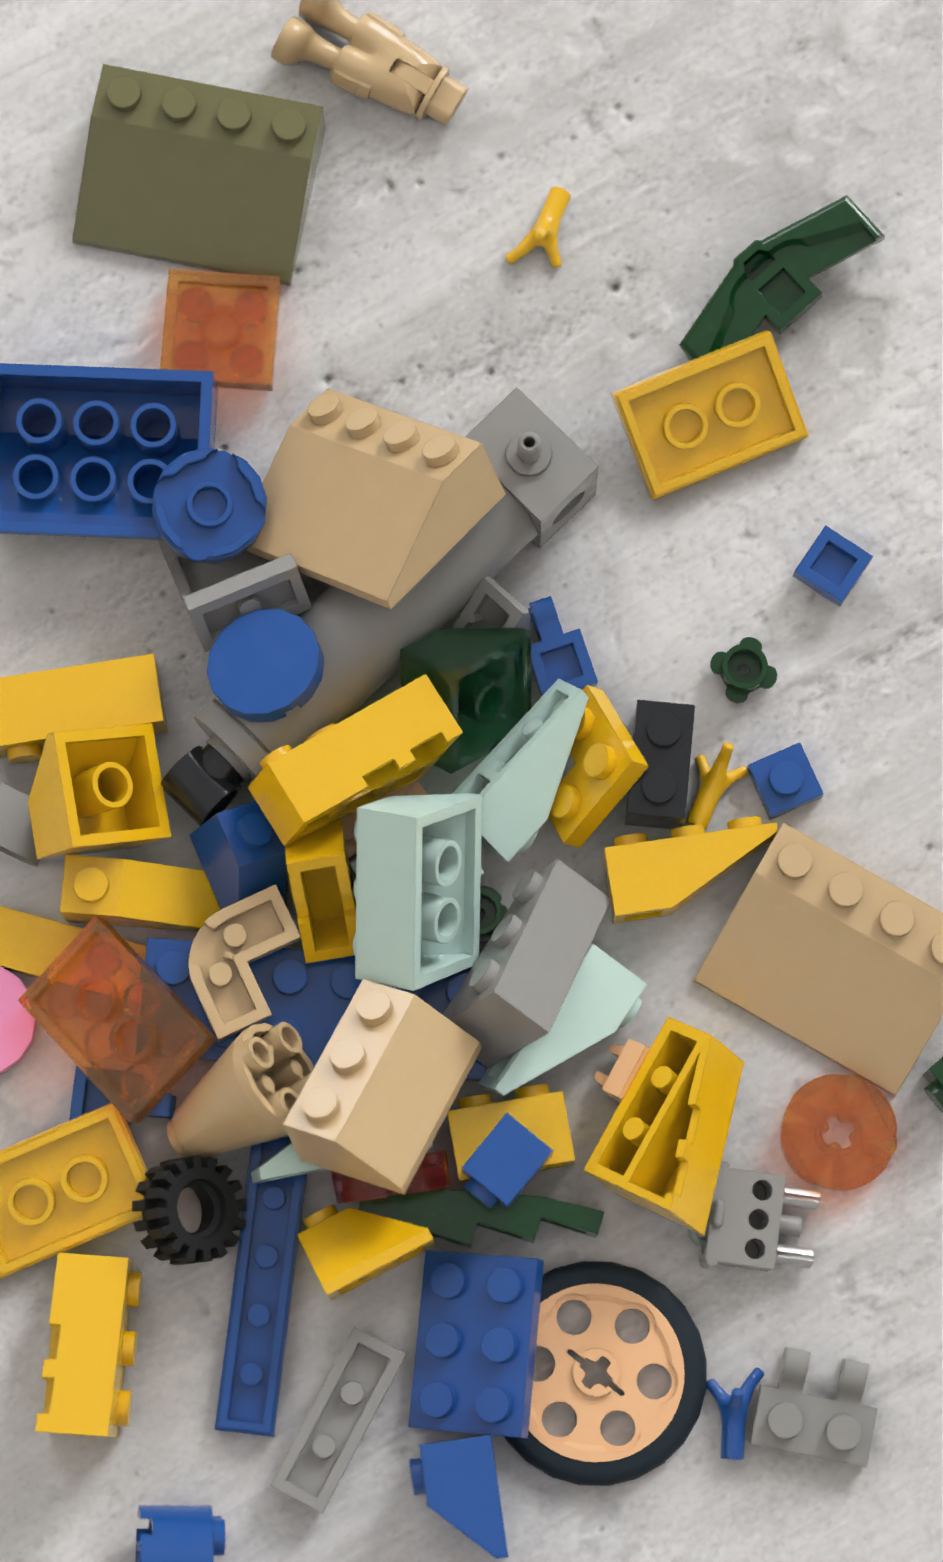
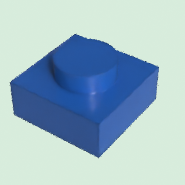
[793,525,873,607]
[747,742,824,820]

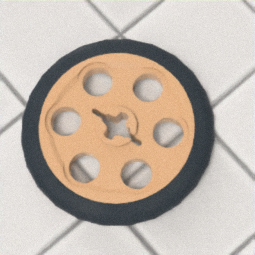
[504,1261,707,1486]

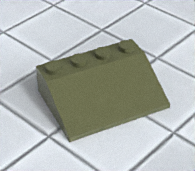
[72,64,325,286]

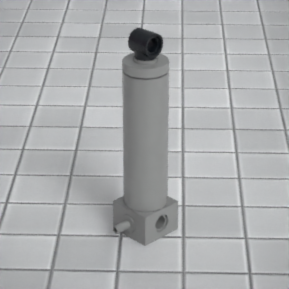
[160,387,599,826]

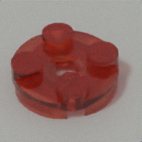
[331,1150,451,1204]

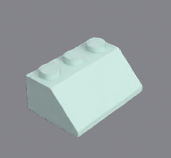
[353,793,482,991]

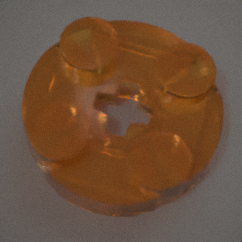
[780,1074,897,1192]

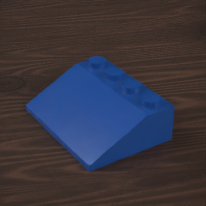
[0,363,218,540]

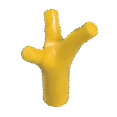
[505,187,571,268]
[686,742,748,830]

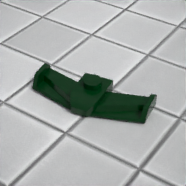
[679,195,885,361]

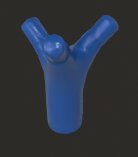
[706,1368,764,1460]

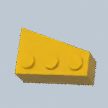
[248,674,463,846]
[583,1017,744,1236]
[35,1253,143,1438]

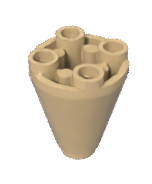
[166,1022,314,1158]

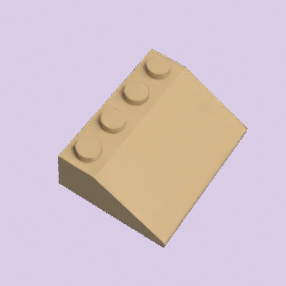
[246,389,506,610]
[693,822,943,1097]

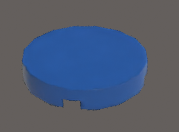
[152,448,267,564]
[207,609,325,722]

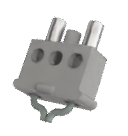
[688,1161,821,1271]

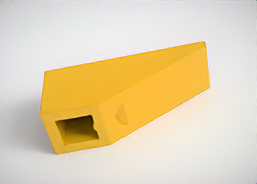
[603,816,778,924]

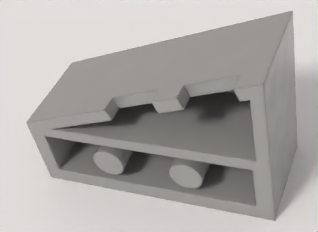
[443,859,611,1068]

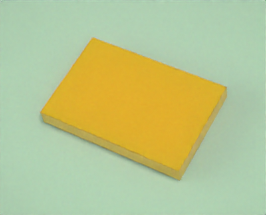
[610,330,809,500]
[0,1100,149,1278]

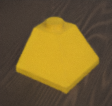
[297,1204,435,1301]

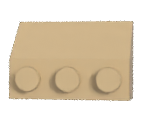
[283,979,482,1194]

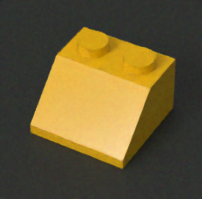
[28,723,171,859]

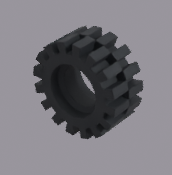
[132,1155,247,1265]

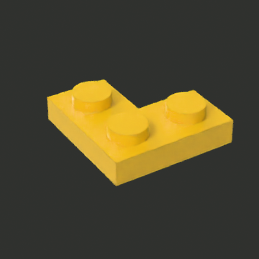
[548,685,649,848]

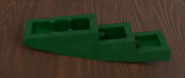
[358,1190,605,1248]

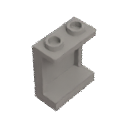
[158,540,312,652]

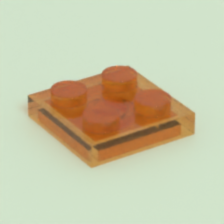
[160,269,282,391]

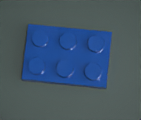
[408,1250,544,1439]

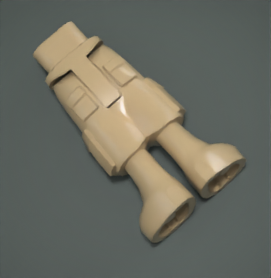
[271,0,468,126]

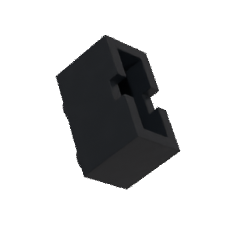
[625,700,695,829]

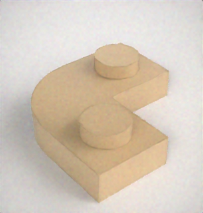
[188,884,301,1042]

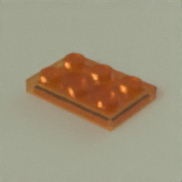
[18,916,217,1124]

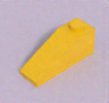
[60,854,221,932]

